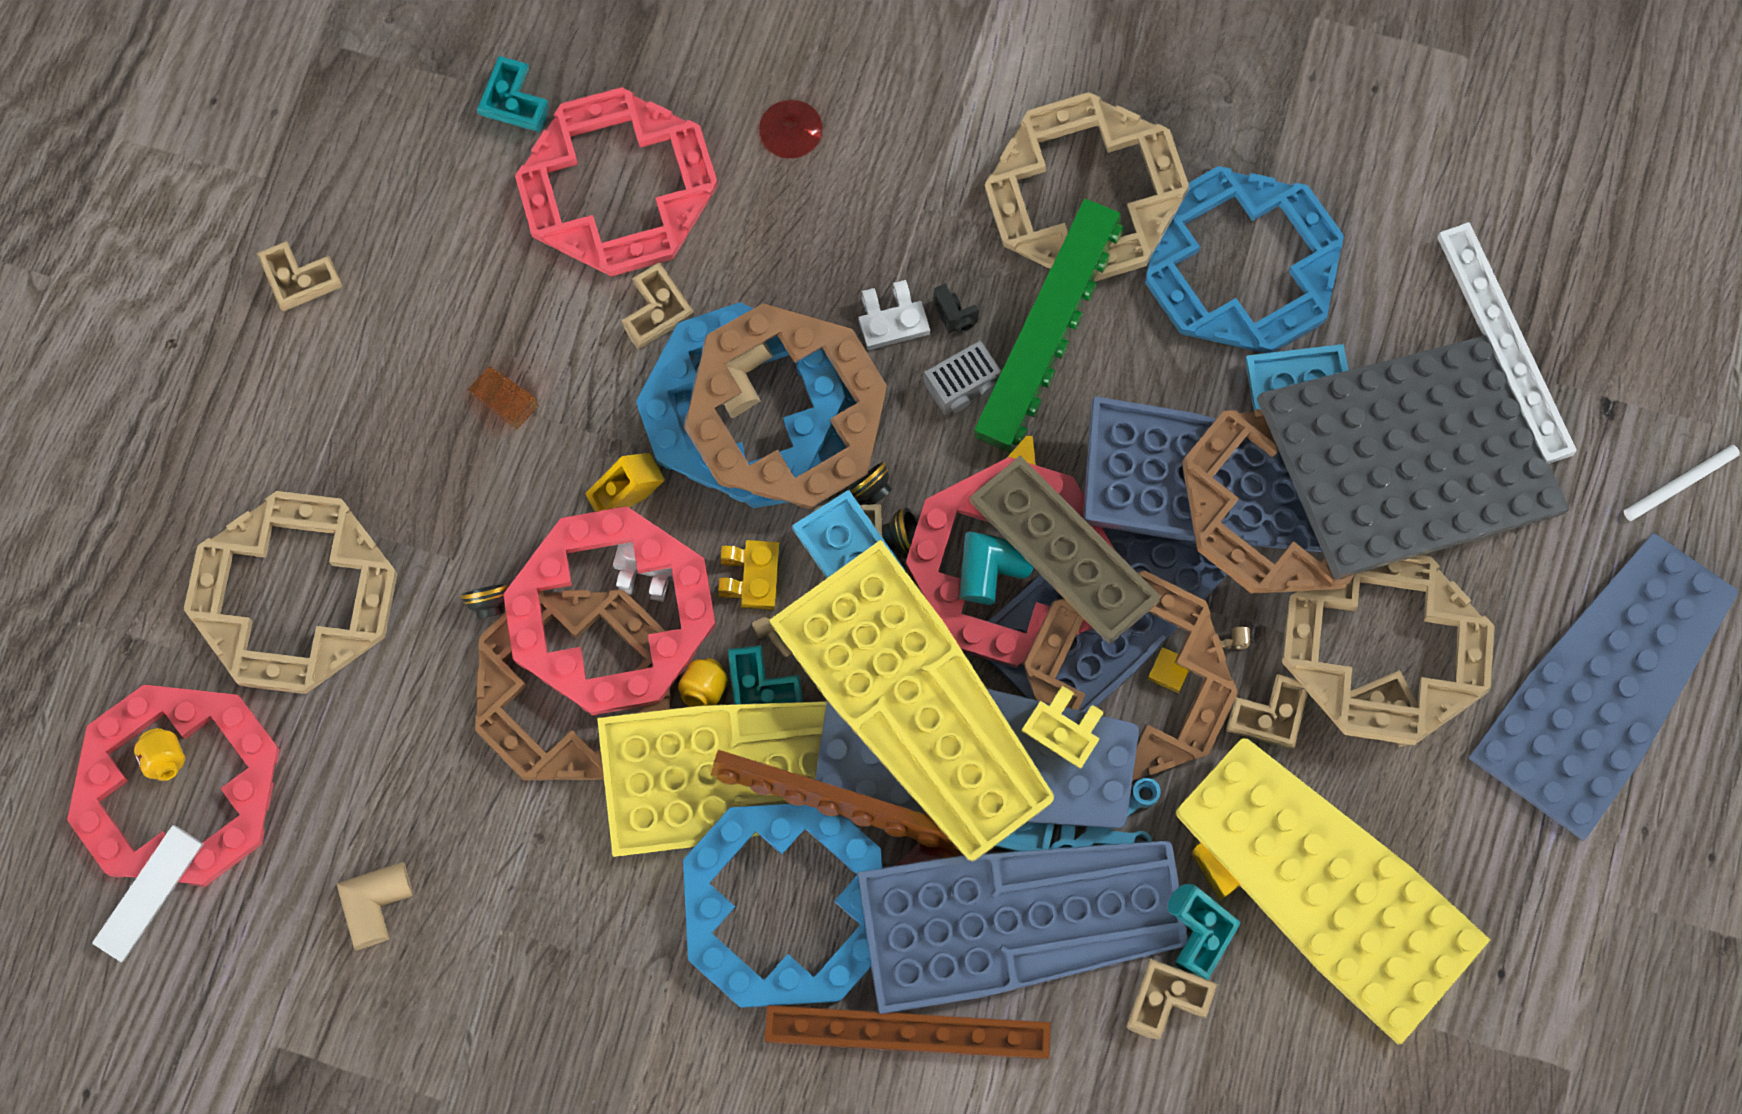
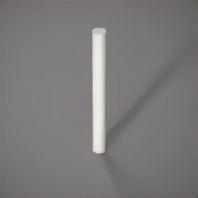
[1624,445,1740,521]

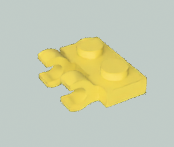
[1021,686,1104,769]

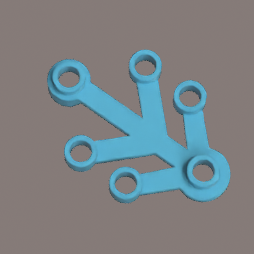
[1050,778,1160,849]

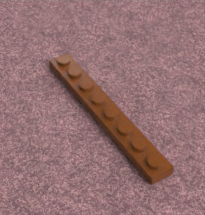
[710,749,963,856]
[765,1005,1051,1060]

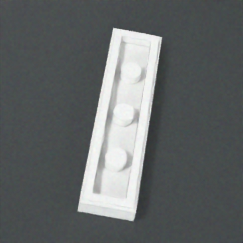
[92,825,204,963]

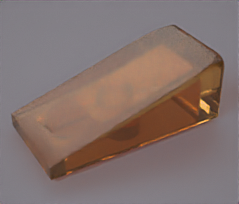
[468,366,539,430]

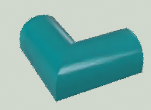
[477,56,549,132]
[959,532,1034,605]
[728,645,803,705]
[1168,884,1241,980]

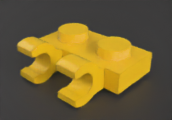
[718,540,779,610]

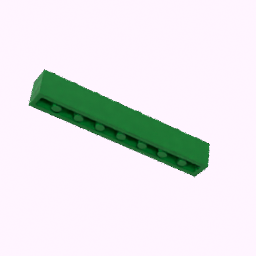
[974,198,1124,453]

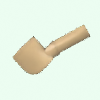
[752,617,792,658]
[1220,627,1250,650]

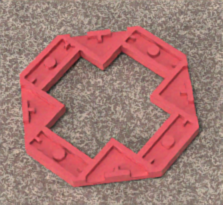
[515,87,718,277]
[905,457,1115,668]
[503,506,716,715]
[67,685,280,887]

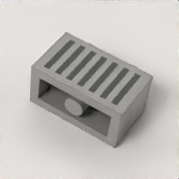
[924,340,1001,415]

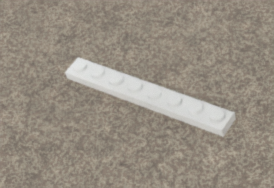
[1437,222,1577,464]

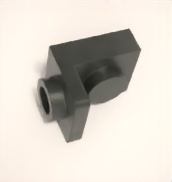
[933,283,979,334]

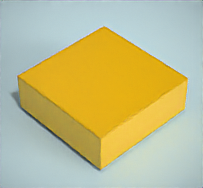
[1147,647,1189,694]

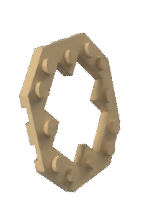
[985,92,1189,282]
[183,491,397,694]
[1282,555,1495,745]

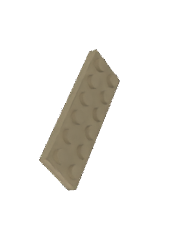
[970,456,1161,645]

